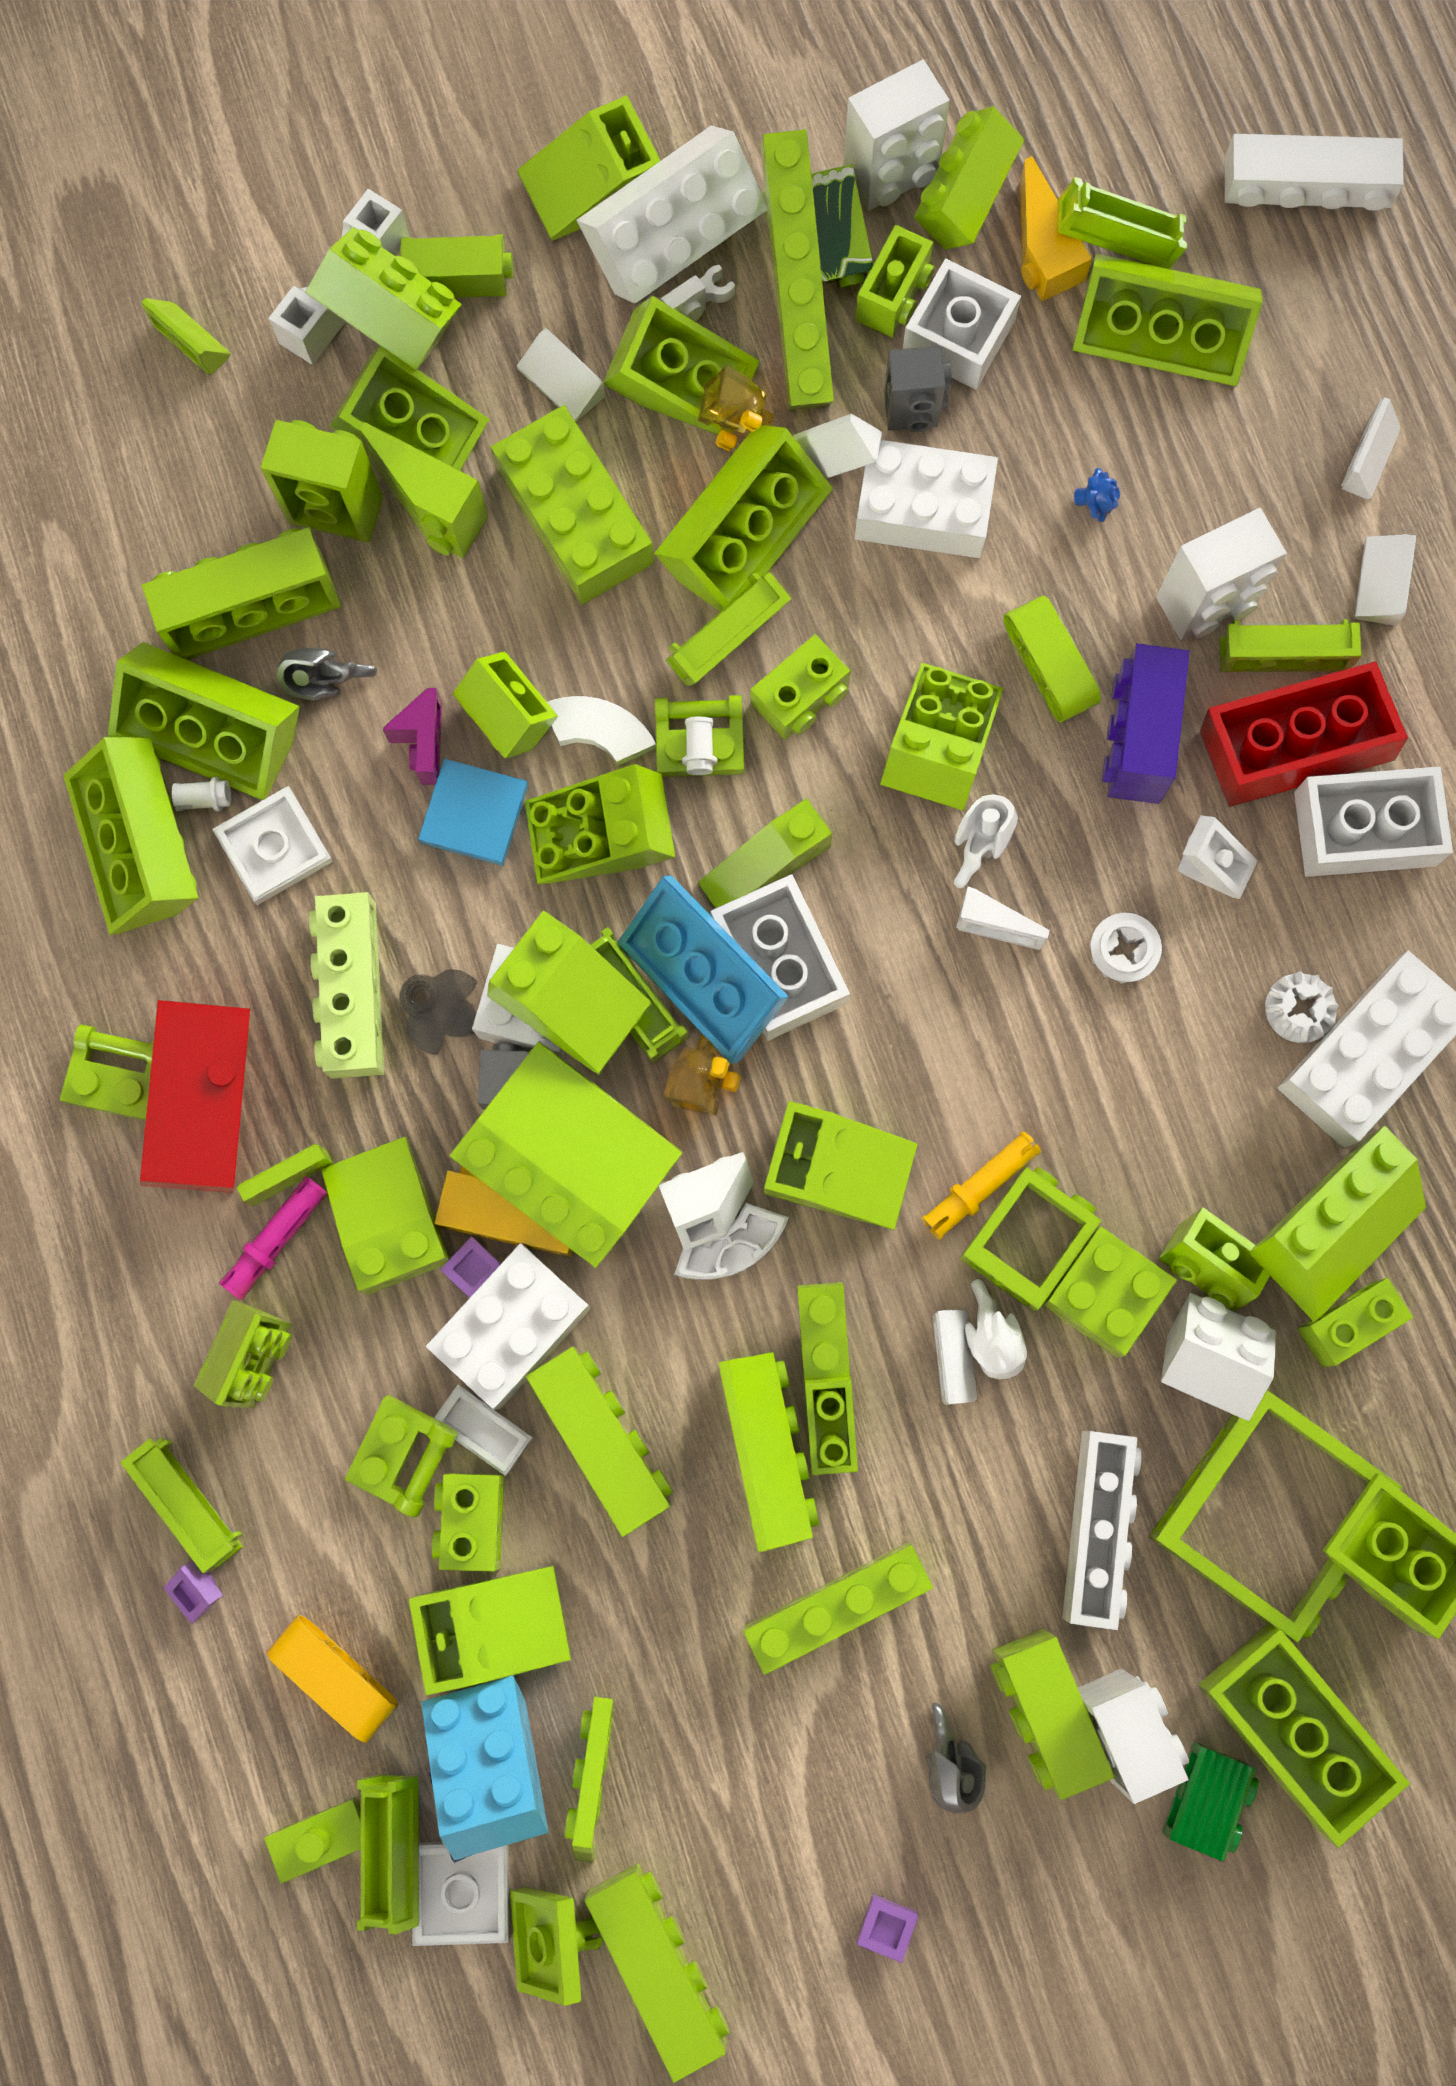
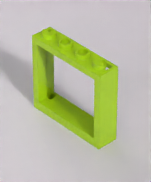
[1148,1390,1402,1643]

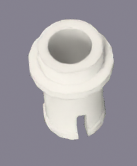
[682,716,717,775]
[172,777,231,812]

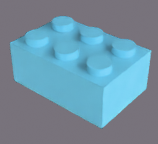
[421,1676,549,1860]

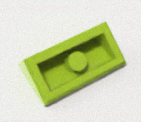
[141,298,231,375]

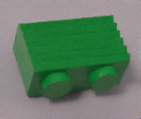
[1162,1741,1259,1862]

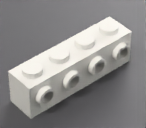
[1225,134,1404,210]
[1062,1431,1141,1630]

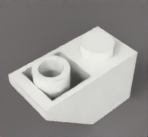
[659,1152,754,1251]

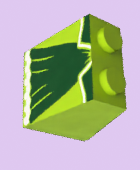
[762,164,873,292]

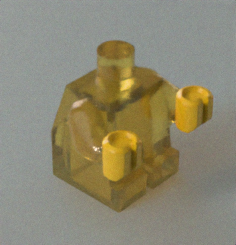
[698,366,774,452]
[663,1035,741,1116]

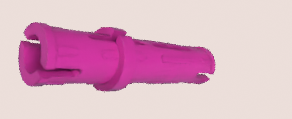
[219,1175,328,1301]

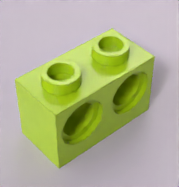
[1297,1278,1414,1368]

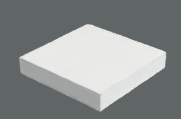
[212,786,333,906]
[412,1842,510,1946]

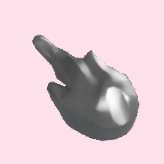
[277,647,377,700]
[924,1702,986,1814]

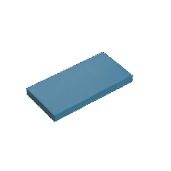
[617,875,789,1064]

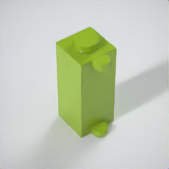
[401,234,514,298]

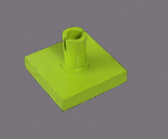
[510,1887,603,2006]

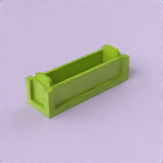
[1058,177,1187,269]
[665,572,792,687]
[1219,619,1362,672]
[591,927,688,1064]
[120,1438,244,1574]
[357,1774,419,1934]

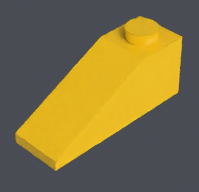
[1020,156,1092,302]
[434,1166,573,1257]

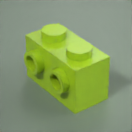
[855,225,935,338]
[750,633,851,740]
[452,651,558,759]
[1159,1207,1270,1312]
[432,1473,505,1572]

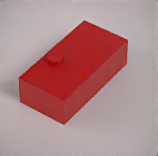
[1200,661,1408,807]
[140,1000,250,1193]

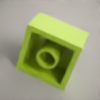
[1043,1226,1177,1358]

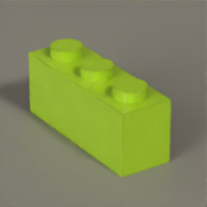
[913,106,1024,250]

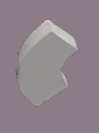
[547,696,656,766]
[674,1203,789,1280]

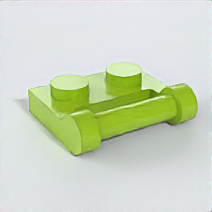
[655,695,744,777]
[60,1024,154,1121]
[344,1394,458,1517]

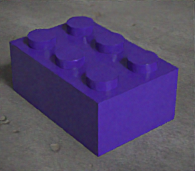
[1102,643,1190,804]

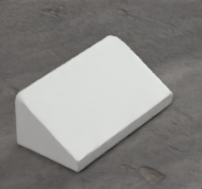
[517,328,605,423]
[1341,397,1400,499]
[793,414,882,479]
[1354,534,1416,626]
[932,1310,977,1405]

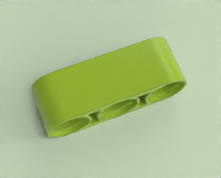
[1003,595,1101,723]

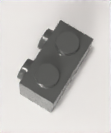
[884,346,952,432]

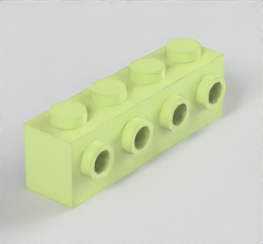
[309,892,384,1079]

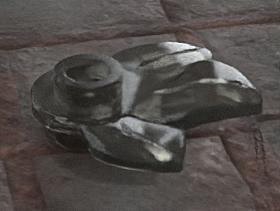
[399,969,477,1055]

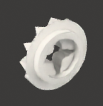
[1089,913,1162,984]
[1265,971,1339,1043]

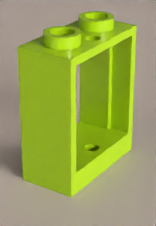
[959,1167,1102,1312]

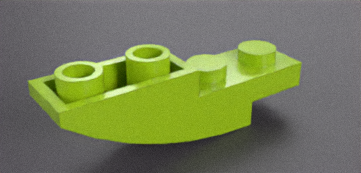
[797,1282,858,1475]

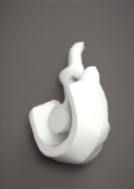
[954,795,1018,889]
[965,1279,1027,1379]

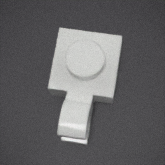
[661,265,735,321]

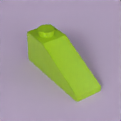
[698,798,832,909]

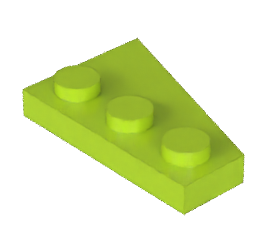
[565,1697,614,1863]

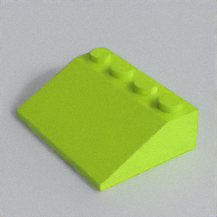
[449,1041,682,1268]

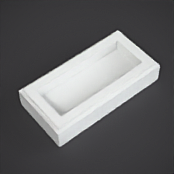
[434,1385,534,1476]

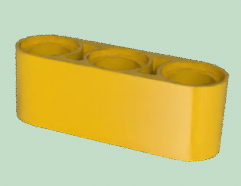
[266,1615,399,1743]

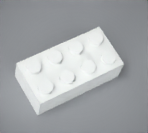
[577,125,767,304]
[1277,950,1456,1149]

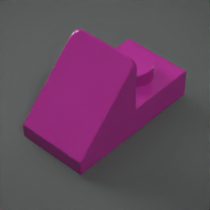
[383,688,442,785]

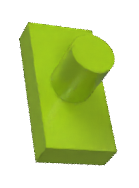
[264,1797,361,1884]

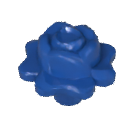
[1074,468,1120,522]

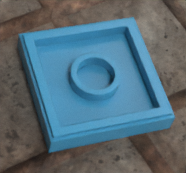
[418,758,529,866]

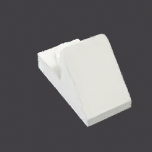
[1178,815,1258,899]

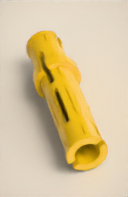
[921,1131,1042,1240]

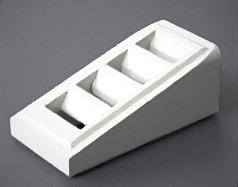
[956,887,1050,950]

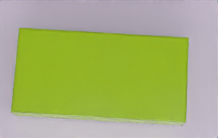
[237,1144,333,1206]

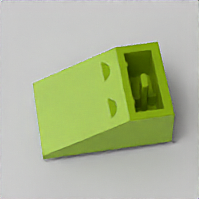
[517,95,661,241]
[880,662,1004,811]
[525,764,675,885]
[764,1100,918,1231]
[193,1300,292,1408]
[409,1566,571,1695]

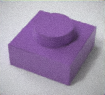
[440,1236,501,1298]
[163,1560,223,1624]
[856,1894,919,1963]

